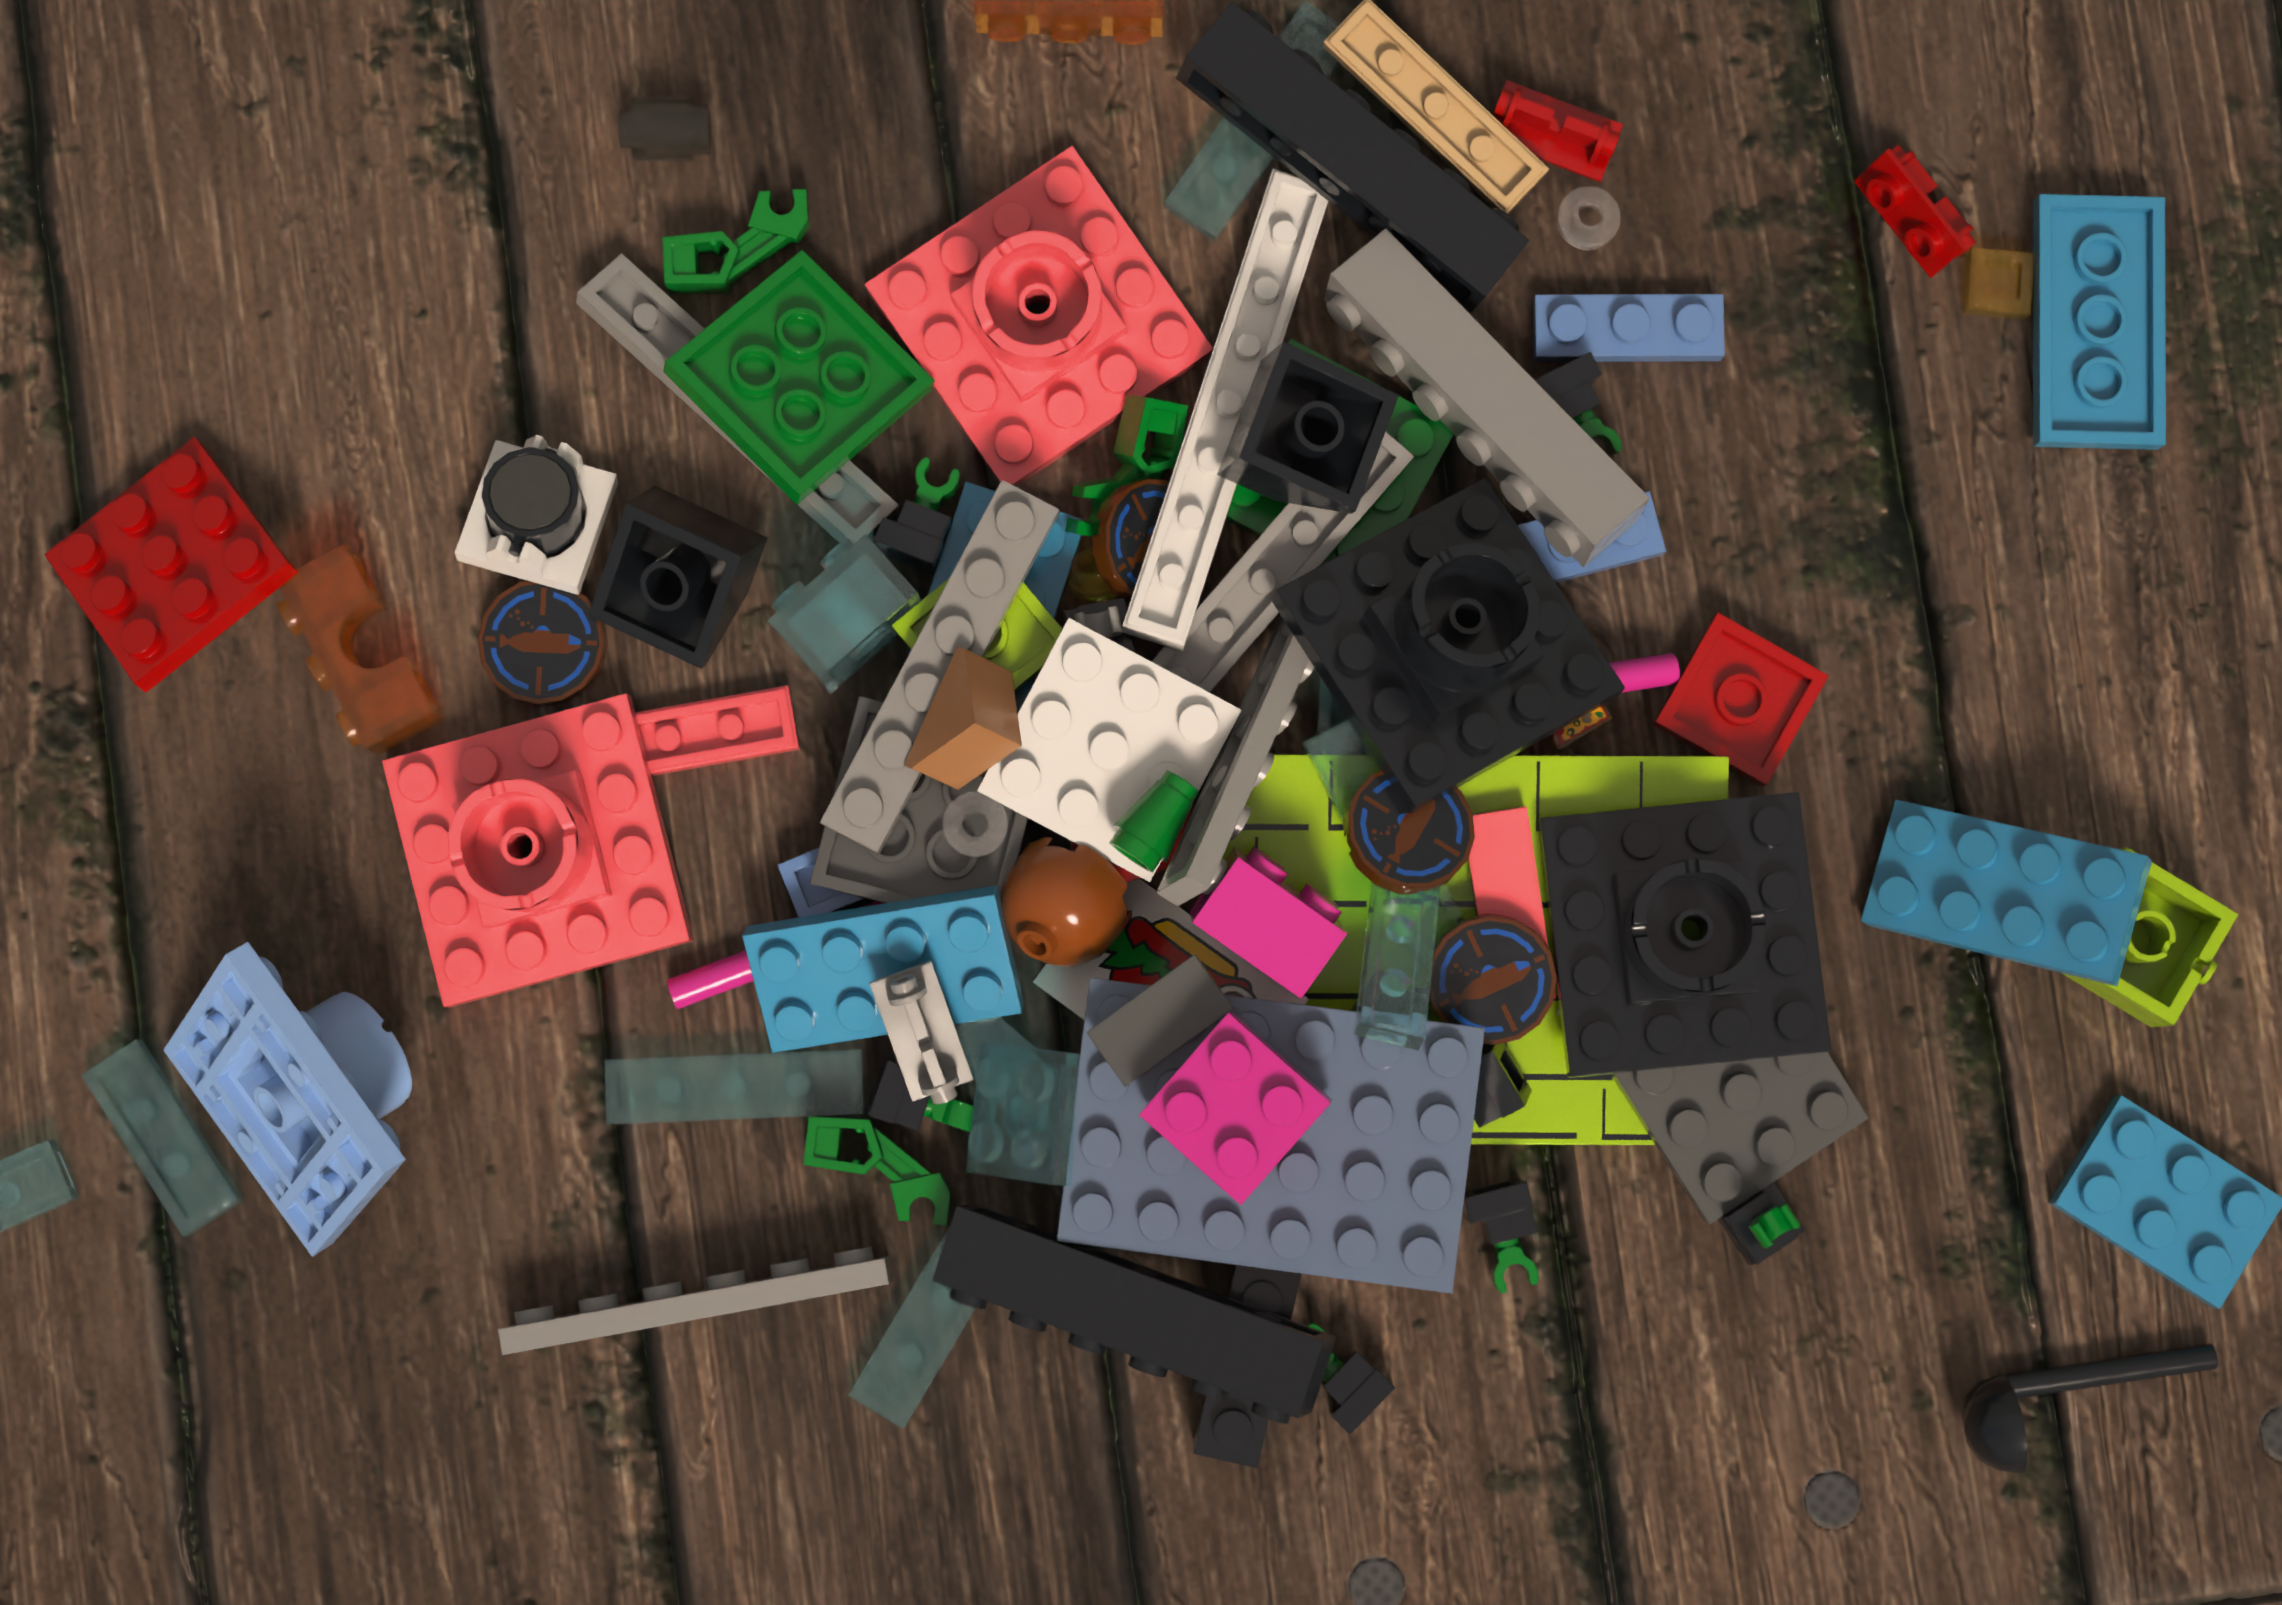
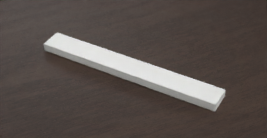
[1122,169,1329,651]

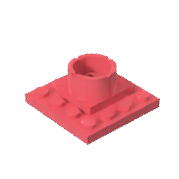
[865,146,1214,487]
[382,693,694,1008]

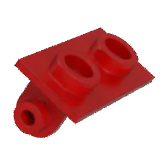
[1493,80,1623,183]
[1854,145,1977,279]

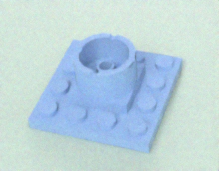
[163,942,412,1257]

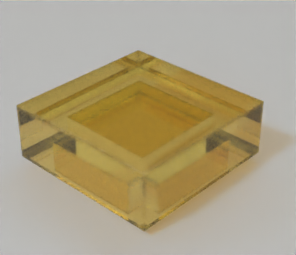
[1963,247,2035,319]

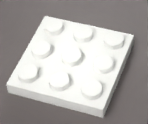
[977,618,1242,882]

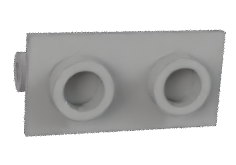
[869,960,974,1104]

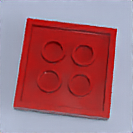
[44,436,299,693]

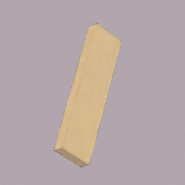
[1323,0,1549,214]

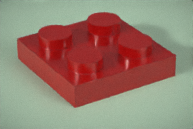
[1652,612,1829,788]

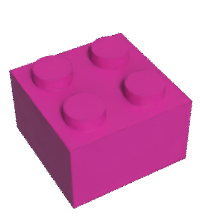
[1190,846,1347,999]
[1139,1011,1332,1205]

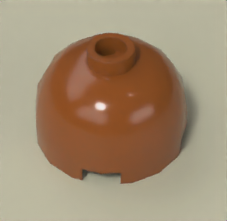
[1001,837,1132,967]

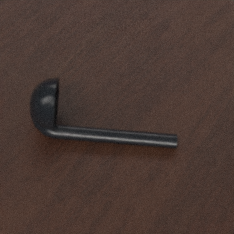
[1961,1343,2218,1474]

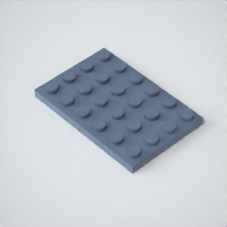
[1057,978,1485,1294]

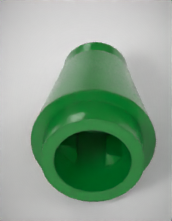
[1109,770,1199,872]

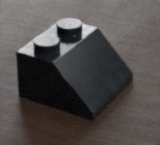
[1217,342,1399,514]
[588,486,768,669]

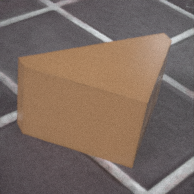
[904,646,1022,790]

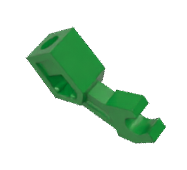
[662,189,810,294]
[1065,394,1188,537]
[803,1116,951,1226]

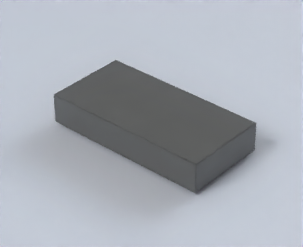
[1086,954,1235,1087]

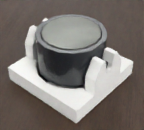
[454,435,618,595]

